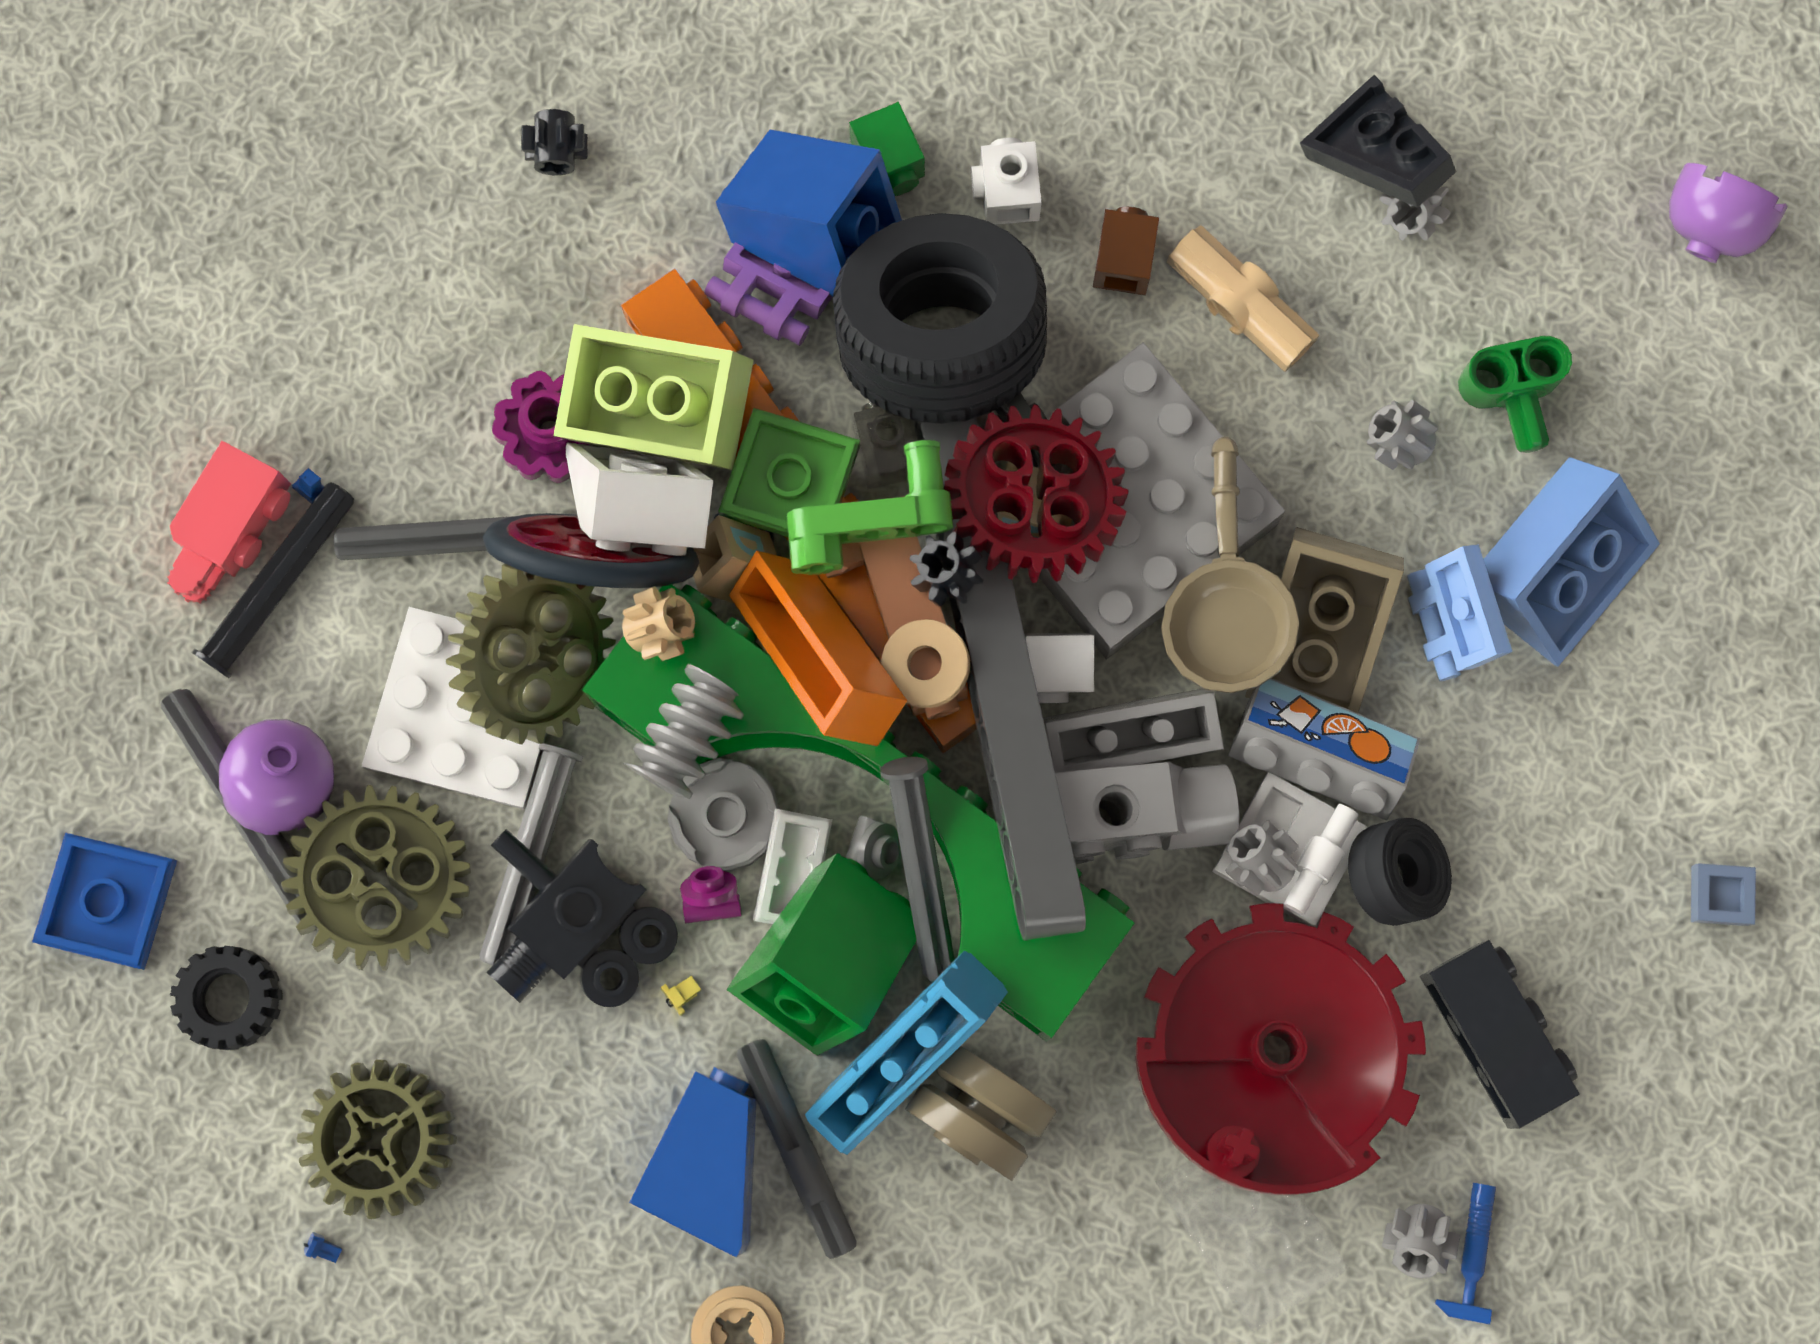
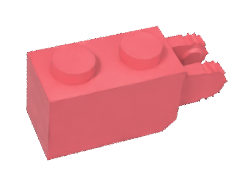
[167,441,291,604]

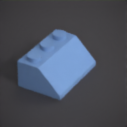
[1483,457,1660,667]

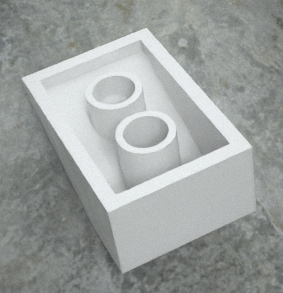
[566,443,713,556]

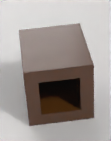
[1093,206,1159,296]

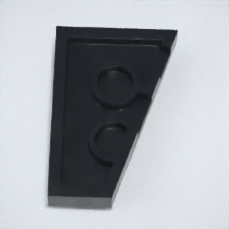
[1300,74,1456,208]

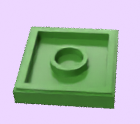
[718,408,861,537]

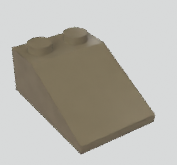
[1245,527,1404,713]

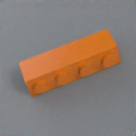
[729,550,907,746]

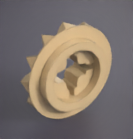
[691,1285,785,1344]

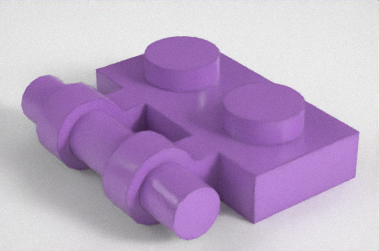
[704,242,832,346]

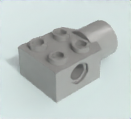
[1055,762,1239,864]

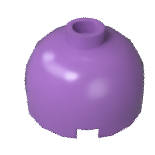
[1669,163,1788,263]
[219,719,334,835]

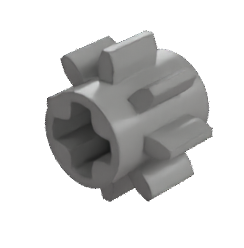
[1379,187,1451,241]
[1367,400,1438,470]
[1225,821,1299,896]
[1382,1204,1460,1279]

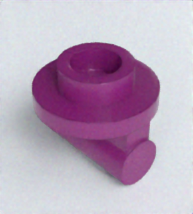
[680,866,742,924]

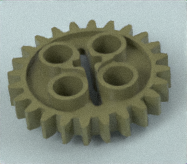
[446,564,616,745]
[281,785,471,971]

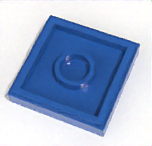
[32,833,177,970]

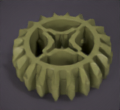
[297,1059,457,1219]

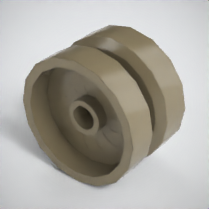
[905,1046,1057,1181]

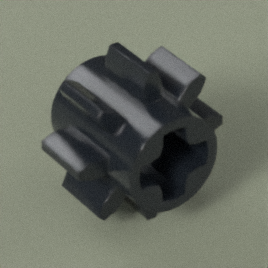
[521,109,588,176]
[909,532,984,607]

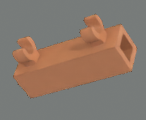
[826,496,968,720]

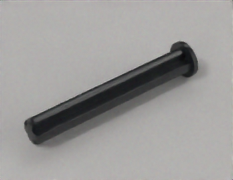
[191,482,354,679]

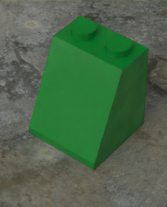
[727,853,917,1056]

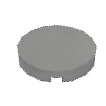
[668,759,780,871]

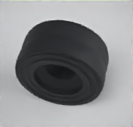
[1348,818,1452,926]

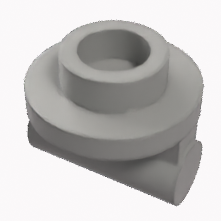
[845,816,902,879]

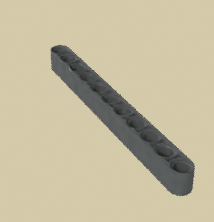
[912,418,1086,941]

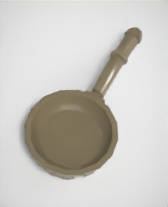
[1161,436,1299,693]

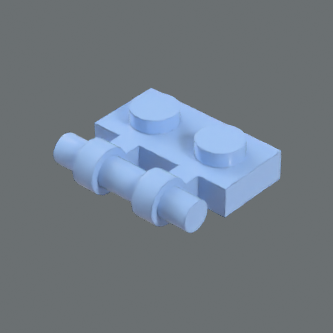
[1407,544,1512,681]

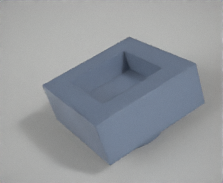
[1691,863,1756,926]

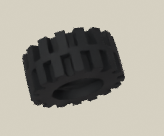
[170,945,283,1050]

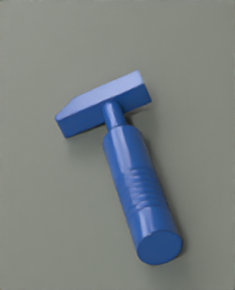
[1435,1183,1496,1325]

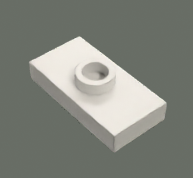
[753,808,832,924]

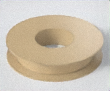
[881,619,970,708]

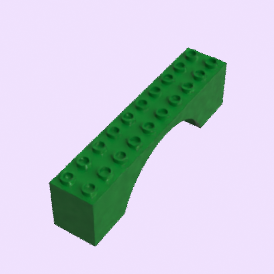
[582,584,1135,1042]

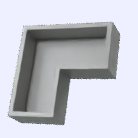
[1039,342,1285,660]

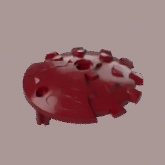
[1135,903,1426,1195]

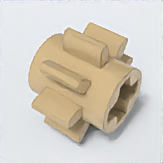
[622,586,695,661]

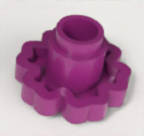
[492,371,590,483]

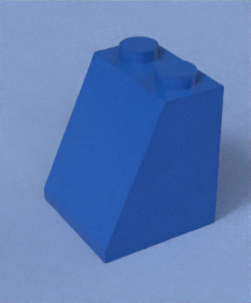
[716,129,902,297]
[629,1067,756,1258]

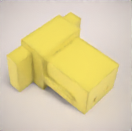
[661,976,701,1016]

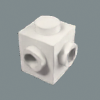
[971,138,1042,225]
[1024,633,1094,703]

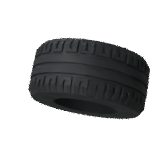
[833,213,1047,424]

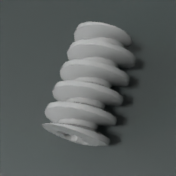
[623,664,744,799]

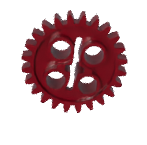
[943,405,1129,583]

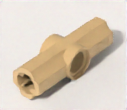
[1167,225,1319,372]

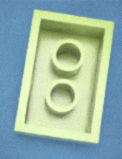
[554,324,754,470]

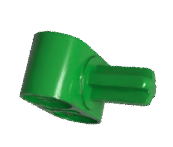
[1458,336,1572,453]

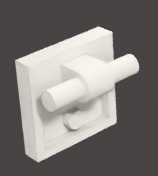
[1212,772,1368,927]

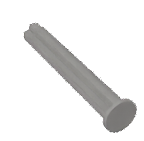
[479,743,583,965]

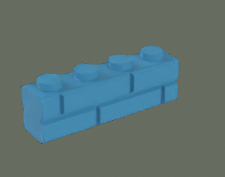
[805,951,1008,1155]

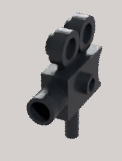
[486,829,678,1007]

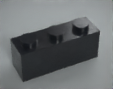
[1419,940,1580,1129]

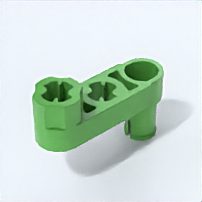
[786,440,953,575]

